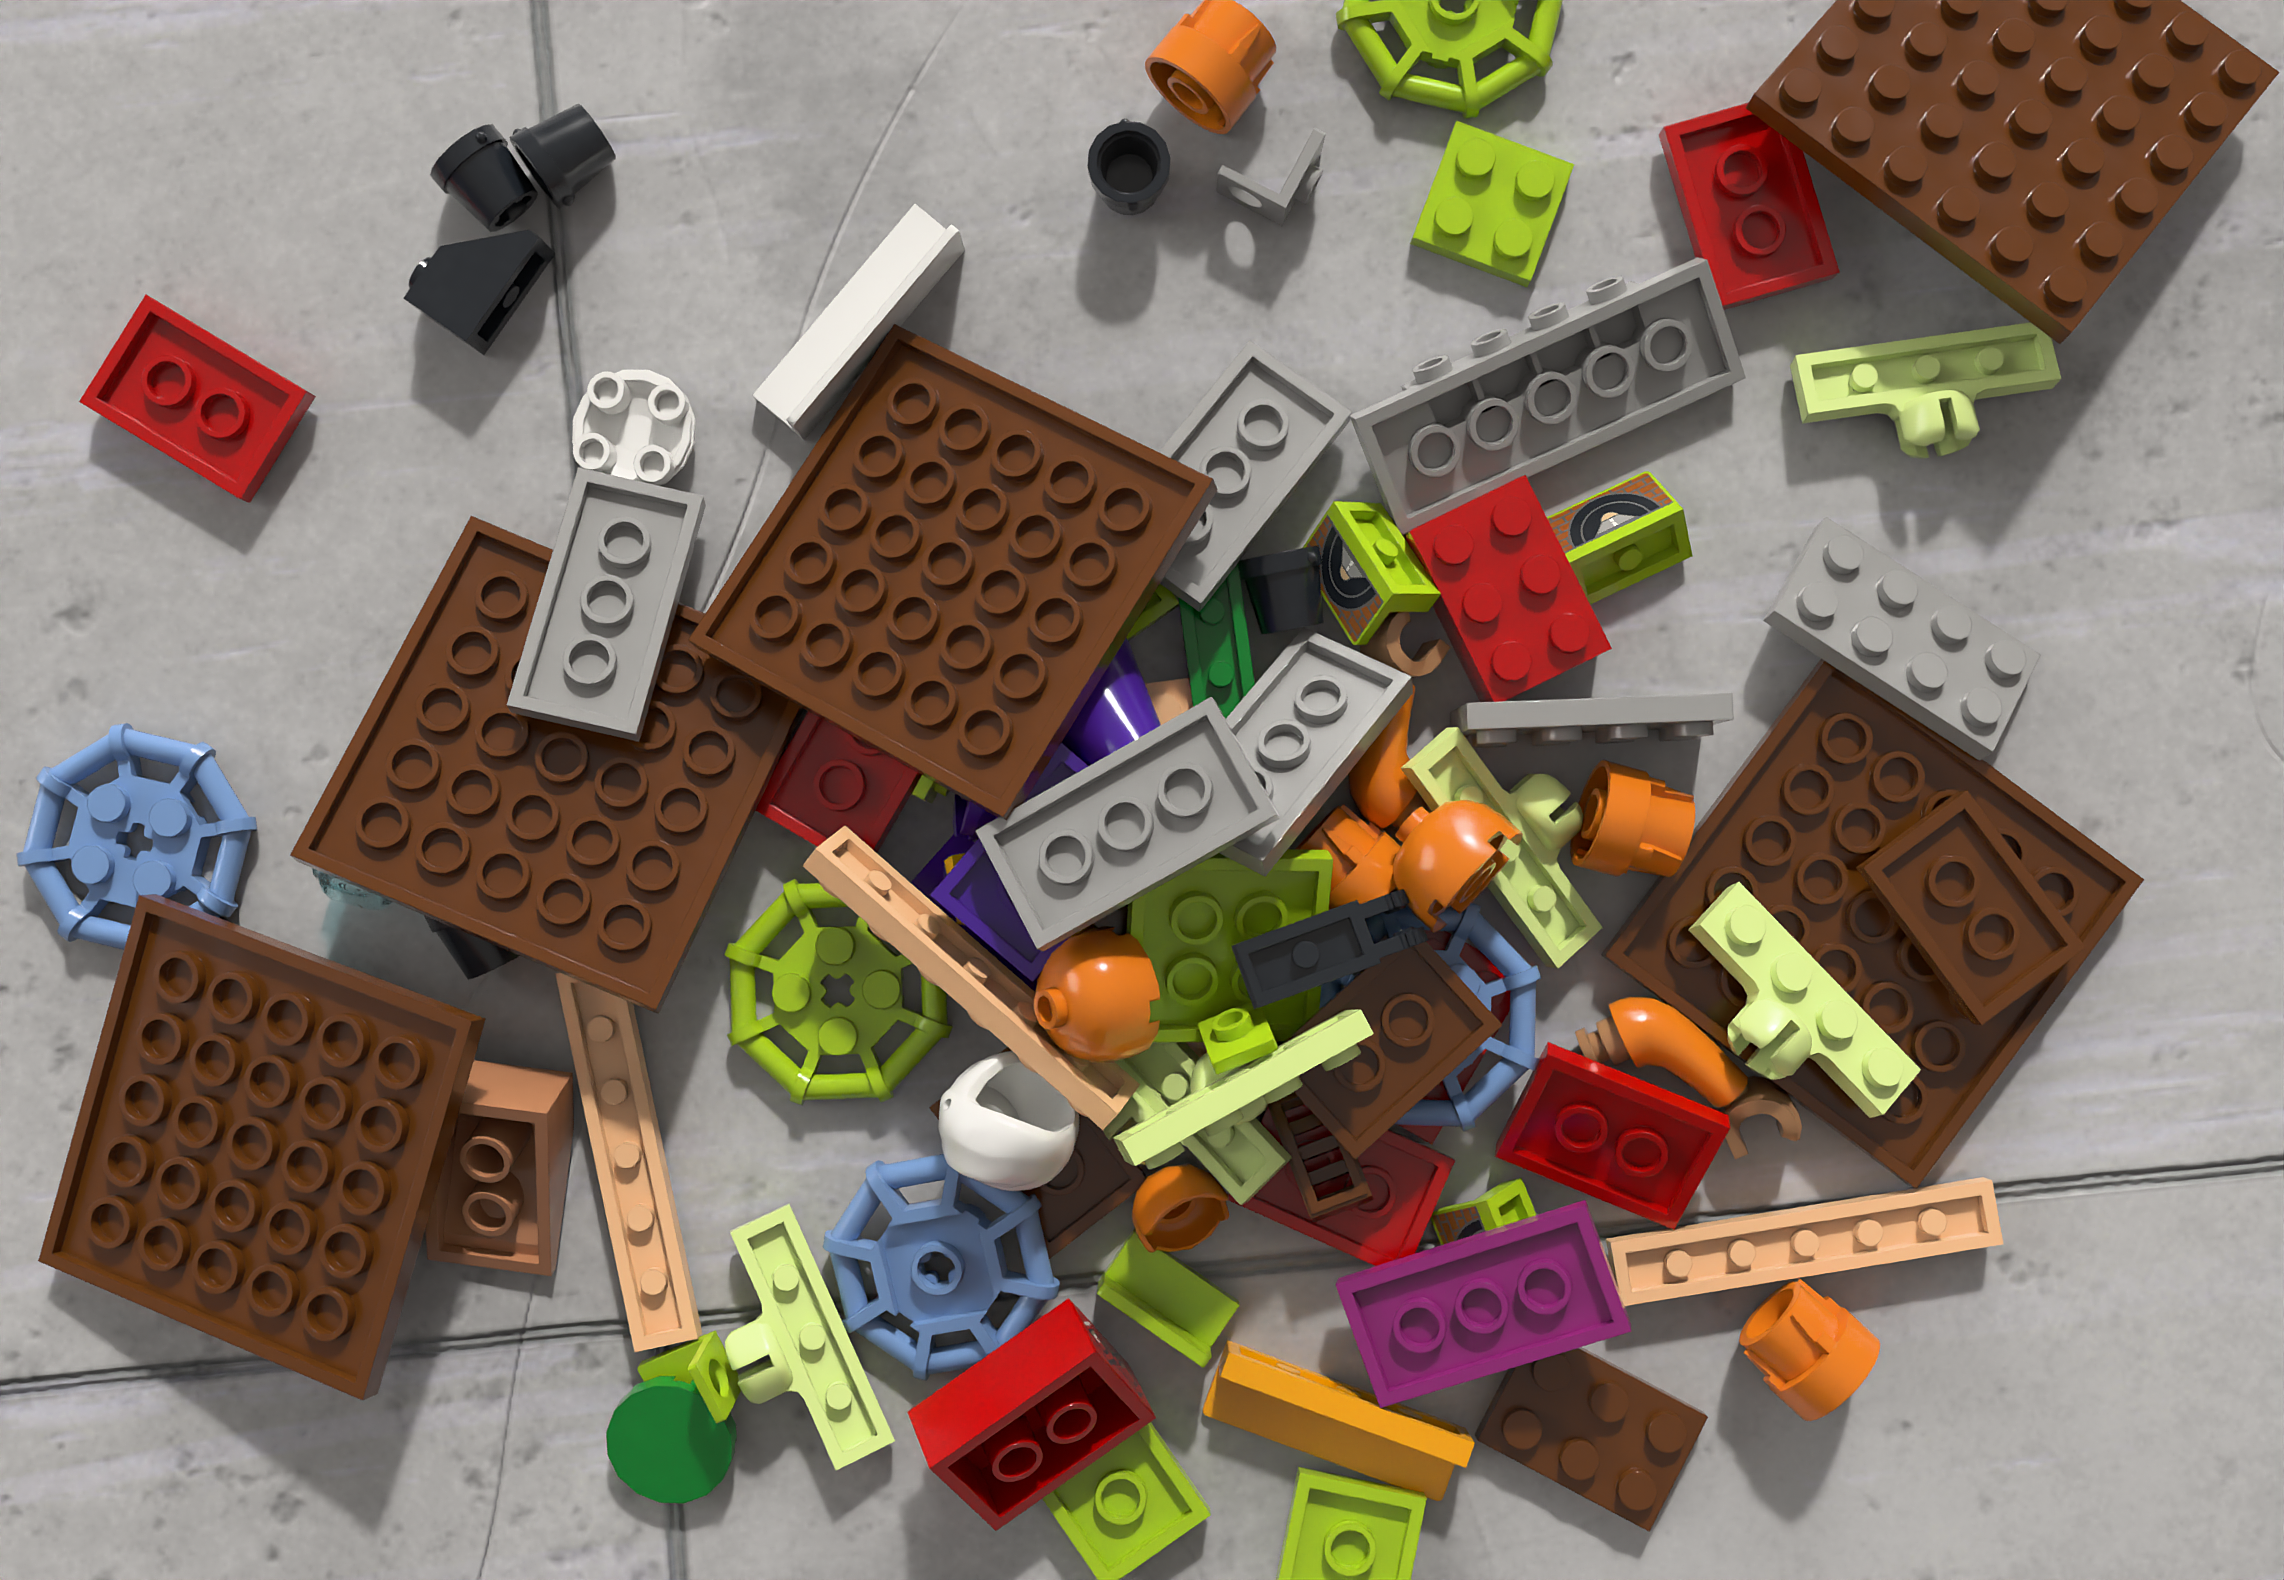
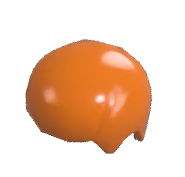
[1132,1164,1229,1253]

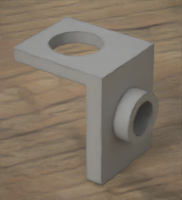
[1216,128,1326,226]

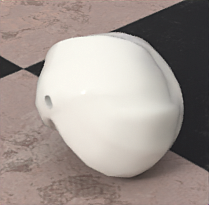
[938,1051,1079,1191]

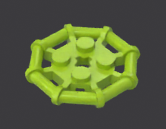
[1336,0,1563,119]
[724,879,953,1105]

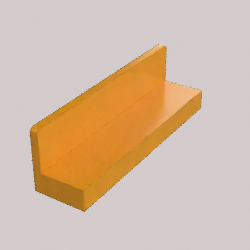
[1203,1340,1475,1501]

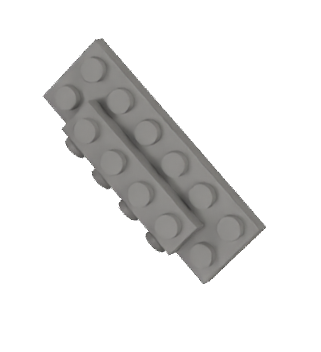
[1350,257,1746,535]

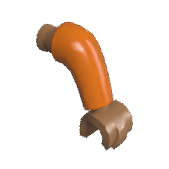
[1348,612,1451,830]
[1575,997,1802,1159]

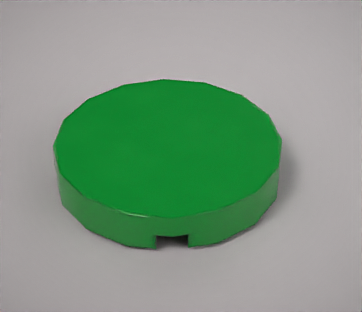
[606,1376,737,1504]

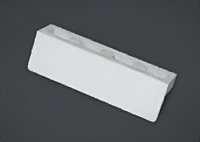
[752,204,965,440]

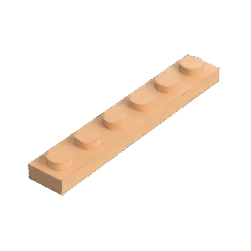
[803,826,1140,1130]
[555,973,703,1352]
[1606,1177,2003,1306]

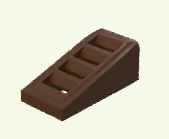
[1267,1092,1374,1222]

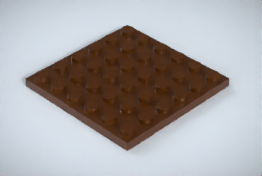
[1746,0,2279,344]
[688,324,1218,821]
[290,516,804,1014]
[1601,659,2144,1189]
[38,894,486,1401]

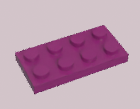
[1335,1200,1631,1408]

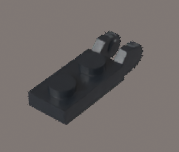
[1231,889,1428,1009]

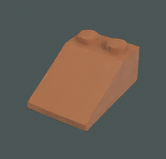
[426,1060,574,1276]

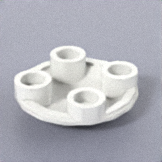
[572,370,696,486]

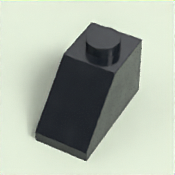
[403,230,555,355]

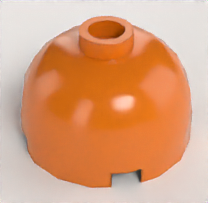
[1393,800,1523,933]
[1034,926,1160,1063]

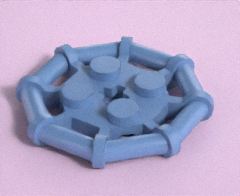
[16,723,258,950]
[1319,902,1542,1132]
[823,1154,1060,1381]

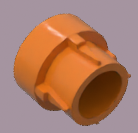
[1145,0,1276,134]
[1570,760,1695,877]
[1295,804,1401,910]
[1739,1279,1880,1421]

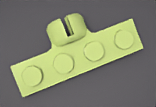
[1790,322,2061,459]
[1401,727,1603,969]
[1689,882,1921,1118]
[1113,1010,1374,1169]
[1103,1042,1292,1205]
[725,1204,895,1470]

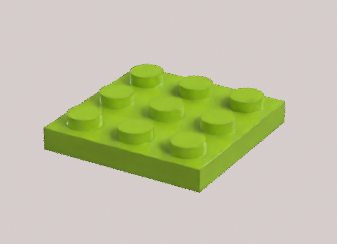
[1126,849,1333,1042]

